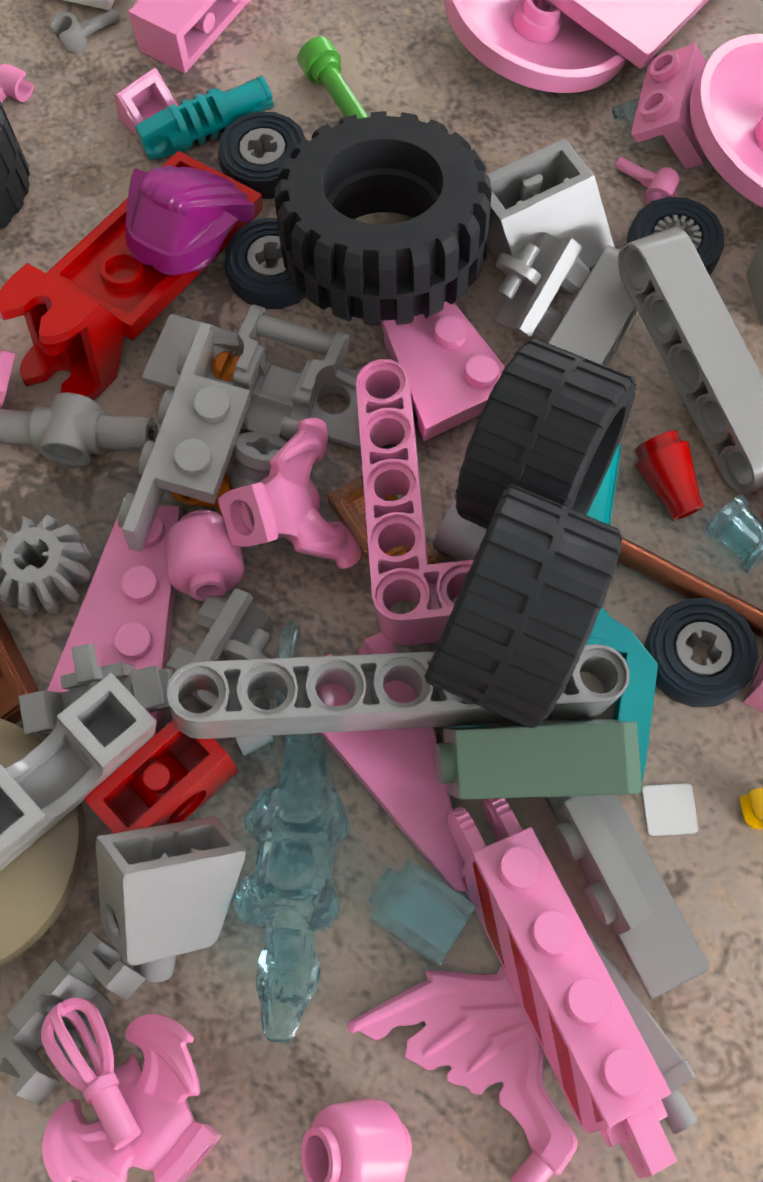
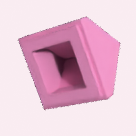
[114,67,178,137]

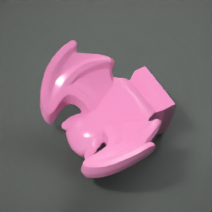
[218,418,362,569]
[41,1013,221,1182]

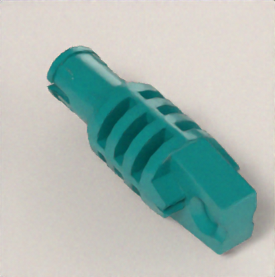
[135,75,274,160]

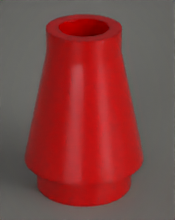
[634,430,705,521]

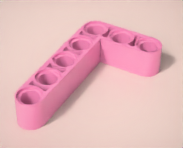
[356,359,473,645]

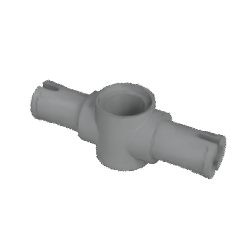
[0,393,158,467]

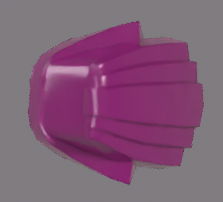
[126,165,255,276]

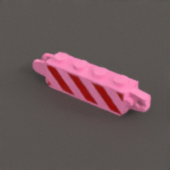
[446,798,677,1178]

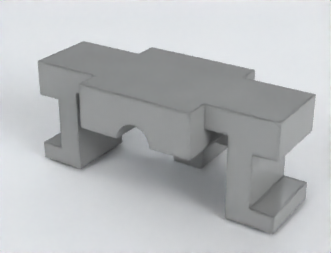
[19,644,173,735]
[0,931,146,1106]

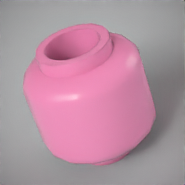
[165,510,245,601]
[301,1098,412,1182]

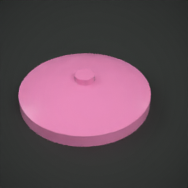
[444,0,627,93]
[690,34,763,208]

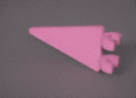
[317,632,465,893]

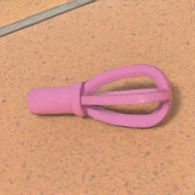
[41,998,141,1150]

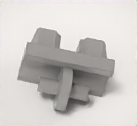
[491,232,590,340]
[166,588,273,709]

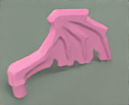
[346,966,578,1182]

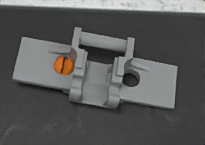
[141,304,414,451]

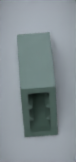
[435,719,642,799]

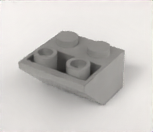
[487,138,615,276]

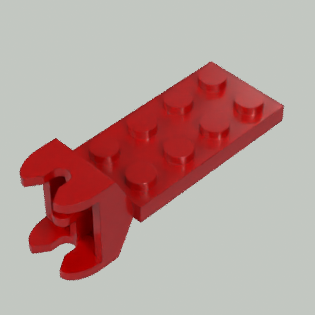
[0,151,263,400]

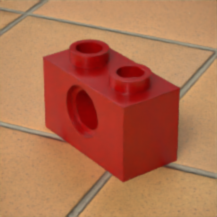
[84,708,239,834]

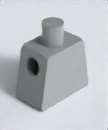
[96,816,246,983]

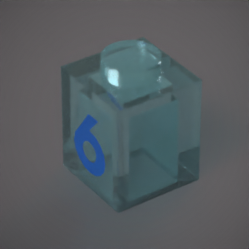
[368,859,477,969]

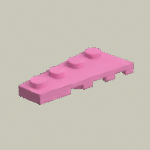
[381,301,505,442]
[37,506,183,736]

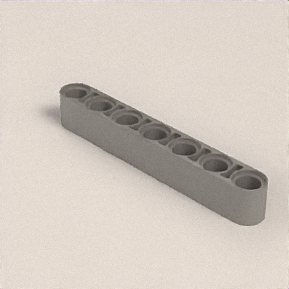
[432,246,638,561]
[166,644,630,739]

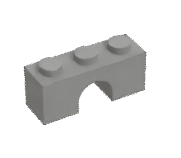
[0,672,157,871]

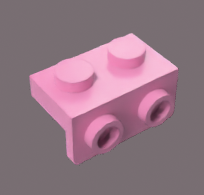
[631,43,706,170]

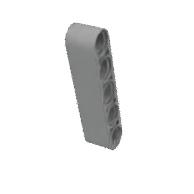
[618,227,763,495]

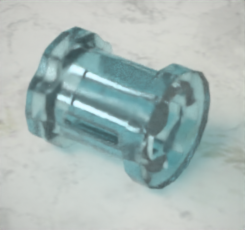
[703,495,763,573]

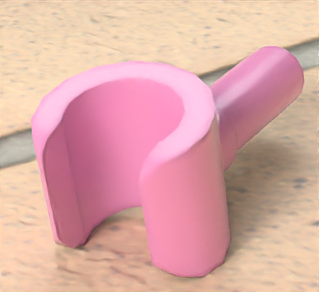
[0,64,34,103]
[615,157,679,204]

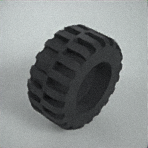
[275,111,492,326]

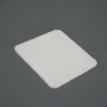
[642,783,699,836]

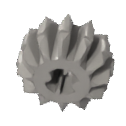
[0,514,92,618]

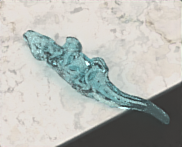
[233,621,351,1043]

